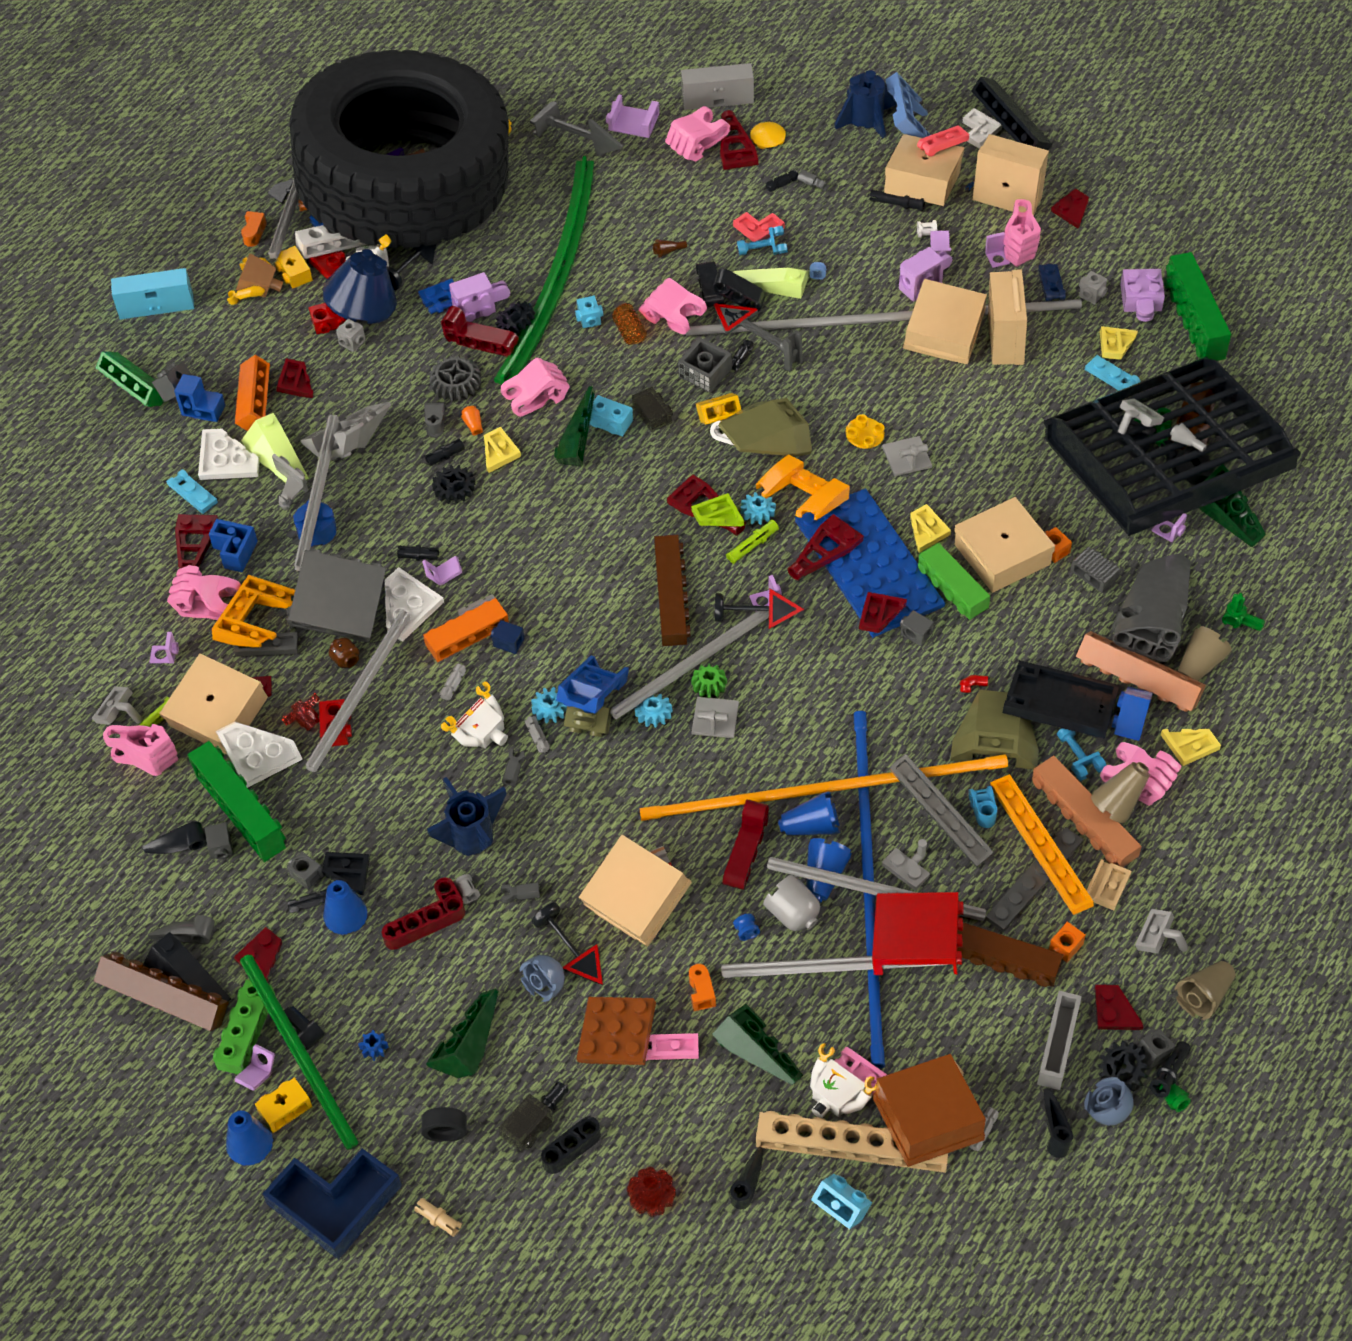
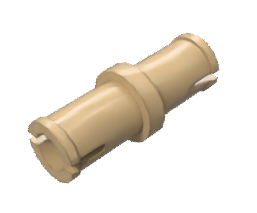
[414,1198,462,1237]

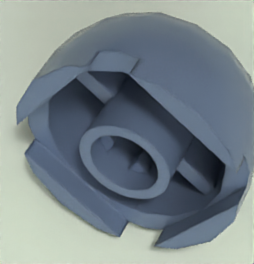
[520,955,565,1002]
[1084,1077,1134,1126]

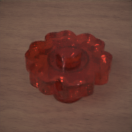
[281,693,320,731]
[627,1167,676,1217]

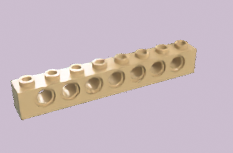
[756,1111,948,1173]

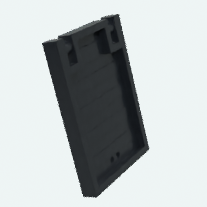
[1002,660,1119,739]

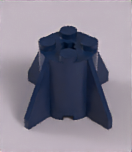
[834,70,897,138]
[427,777,507,856]

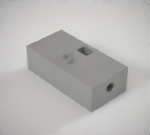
[681,63,754,110]

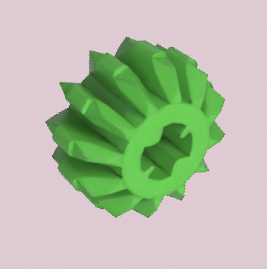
[691,663,727,698]

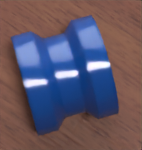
[733,914,760,941]

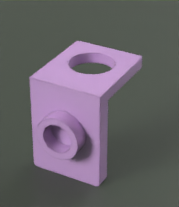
[930,231,951,255]
[985,232,1010,268]
[1152,513,1187,542]
[422,556,462,585]
[749,575,782,612]
[149,632,179,663]
[235,1044,275,1091]

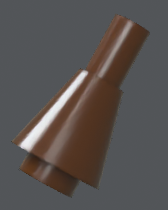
[653,239,687,258]

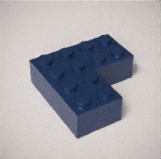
[262,1148,402,1260]

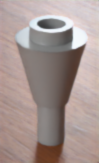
[1170,423,1207,452]

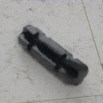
[766,170,799,192]
[732,339,753,371]
[287,889,327,913]

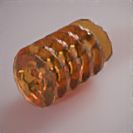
[612,303,647,345]

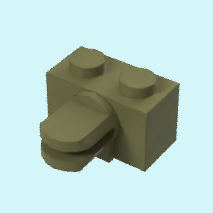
[564,706,612,737]

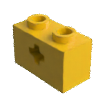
[274,246,313,289]
[695,393,741,425]
[255,1077,313,1133]

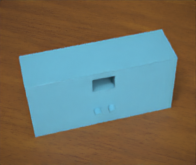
[111,268,194,319]

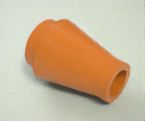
[461,406,483,436]

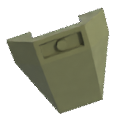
[718,398,812,457]
[950,690,1039,770]

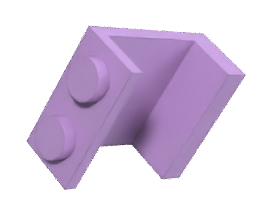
[606,94,659,138]

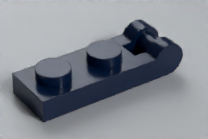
[1038,264,1066,301]

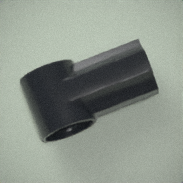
[284,1006,325,1051]

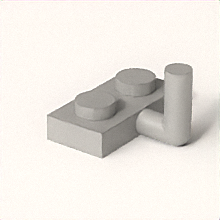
[1118,399,1164,434]
[92,686,143,725]
[882,839,930,891]
[1135,909,1189,954]

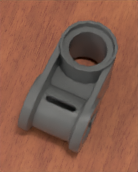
[424,402,445,438]

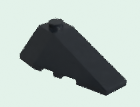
[143,932,231,1002]

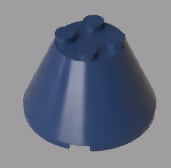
[322,249,397,324]

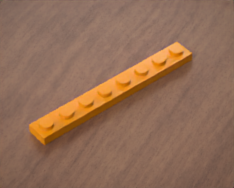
[990,774,1094,915]

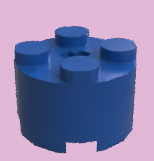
[293,500,337,546]

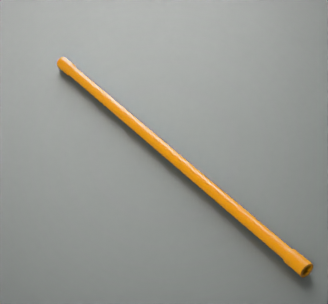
[640,754,1008,821]

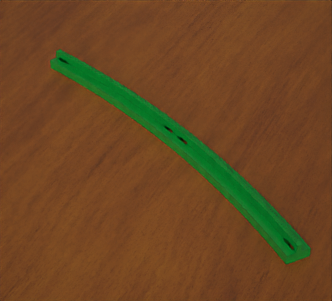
[494,156,594,385]

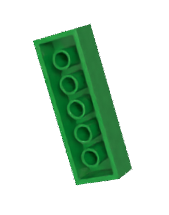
[1164,252,1231,361]
[187,741,286,863]

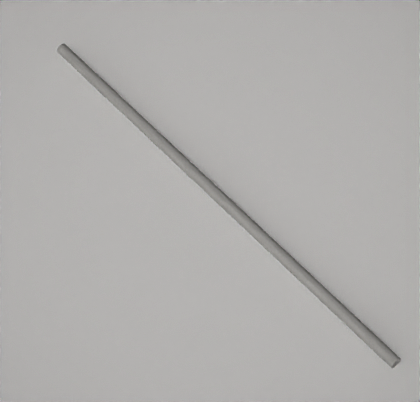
[686,299,1082,336]

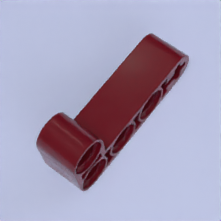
[441,306,519,356]
[722,799,769,890]
[381,877,465,950]

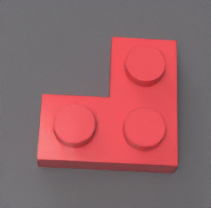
[733,212,785,242]

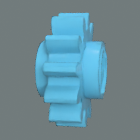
[740,492,776,525]
[531,687,567,724]
[635,694,673,728]

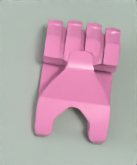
[665,106,730,162]
[1003,199,1041,267]
[639,278,707,335]
[501,358,570,417]
[167,565,241,620]
[103,724,178,776]
[1100,742,1182,806]

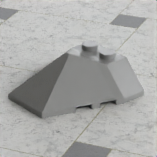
[300,402,391,461]

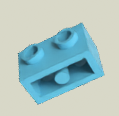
[590,395,633,437]
[811,1174,872,1229]

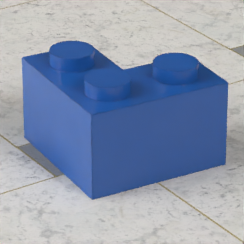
[174,374,226,422]
[209,519,258,573]
[1112,686,1153,741]

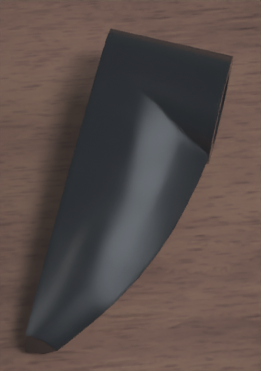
[142,821,207,854]
[1044,1089,1073,1158]
[730,1147,764,1210]

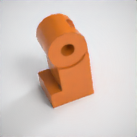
[241,211,267,247]
[689,964,716,1011]

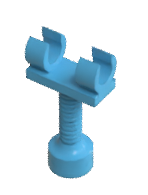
[737,226,788,256]
[1057,728,1106,781]

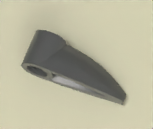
[148,915,215,945]

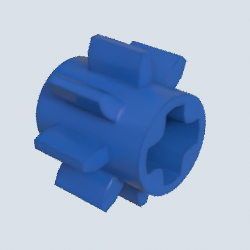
[358,1030,389,1061]

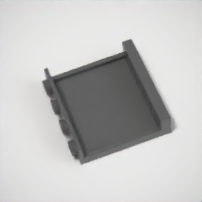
[288,549,386,643]

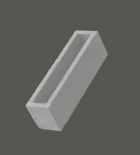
[1037,990,1082,1090]

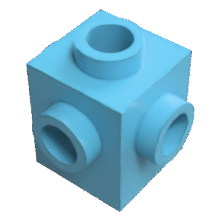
[575,296,603,328]

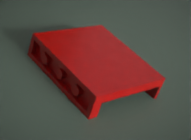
[872,892,964,975]

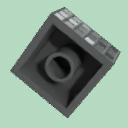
[678,338,732,393]

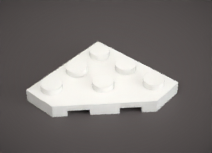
[198,429,260,480]
[385,567,444,642]
[216,722,303,788]

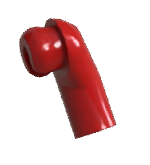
[959,675,988,693]

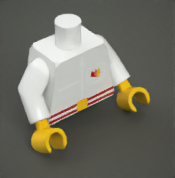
[441,682,508,748]

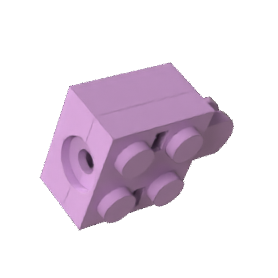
[899,247,952,302]
[1120,269,1165,322]
[449,272,510,322]

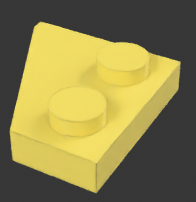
[1100,326,1138,360]
[484,427,521,473]
[910,504,951,553]
[1161,729,1221,766]

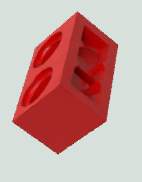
[308,303,347,335]
[319,699,352,746]

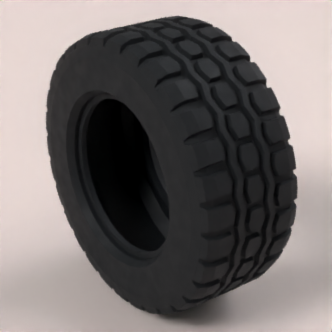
[289,50,509,248]

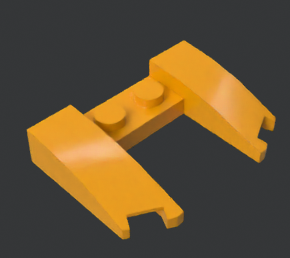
[756,454,850,520]
[212,575,295,647]

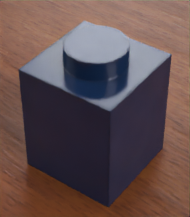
[491,620,525,654]

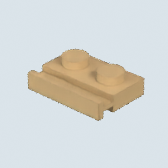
[1086,859,1132,911]

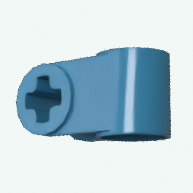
[968,786,997,828]

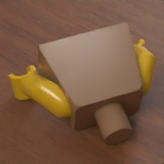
[227,254,283,305]

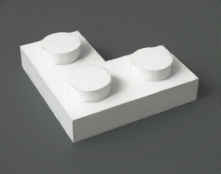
[963,108,1002,149]

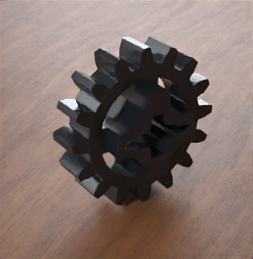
[495,301,536,333]
[432,465,476,504]
[1098,1040,1150,1092]

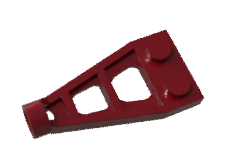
[720,110,759,170]
[667,474,746,536]
[175,514,218,569]
[787,514,864,580]

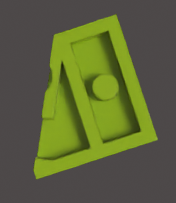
[691,493,744,526]

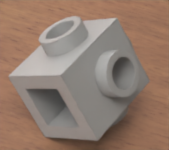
[1079,271,1108,304]
[336,319,366,352]

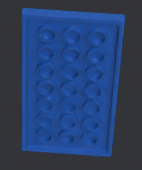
[795,488,945,638]

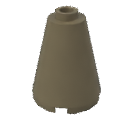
[1177,626,1232,681]
[1091,762,1150,823]
[1175,961,1236,1020]

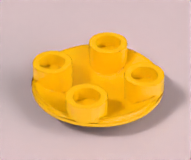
[750,122,786,149]
[845,414,885,449]

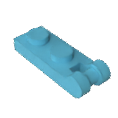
[1085,355,1141,391]
[167,469,218,514]

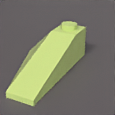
[733,267,810,299]
[241,413,309,483]

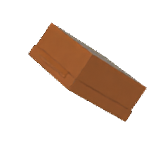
[873,1054,986,1167]

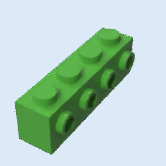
[918,542,990,620]
[213,979,275,1074]

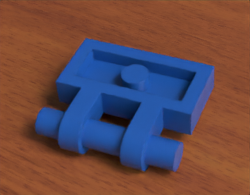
[418,278,454,314]

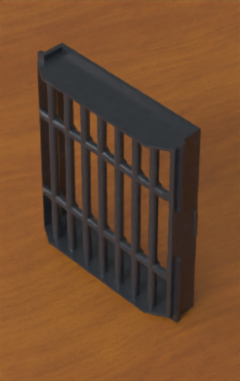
[1044,357,1301,536]

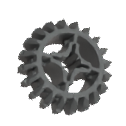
[429,355,481,402]

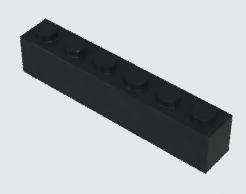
[971,76,1052,150]

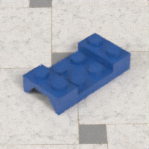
[556,655,629,714]

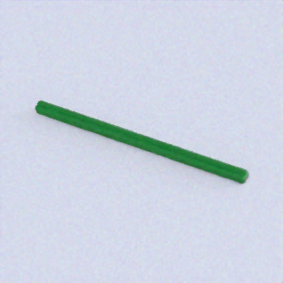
[240,955,358,1150]

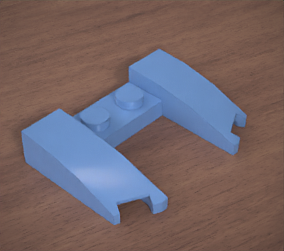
[885,72,930,138]

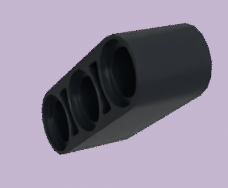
[696,261,724,307]
[713,269,766,312]
[541,1117,601,1174]

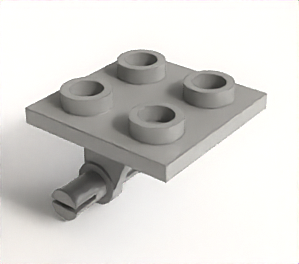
[882,436,932,477]
[272,454,308,510]
[692,697,739,738]

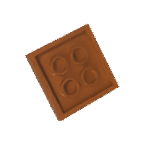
[576,997,656,1065]

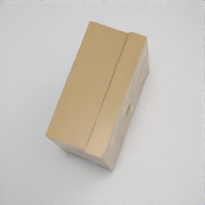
[884,134,964,206]
[973,134,1049,216]
[988,269,1027,365]
[903,279,987,364]
[955,497,1055,593]
[159,654,268,754]
[579,835,692,947]

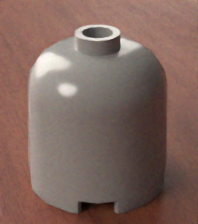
[763,874,820,932]

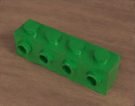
[95,351,163,407]

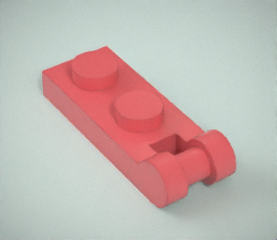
[917,125,970,157]

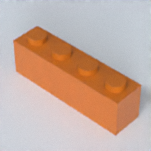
[235,354,270,431]
[423,598,509,662]

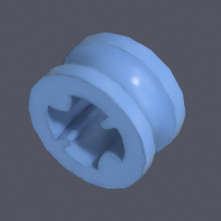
[809,262,826,279]

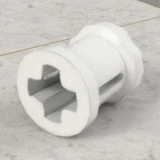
[917,220,937,238]

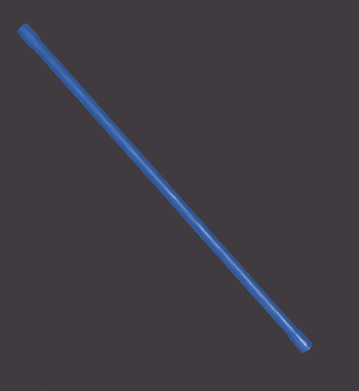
[854,711,885,1068]

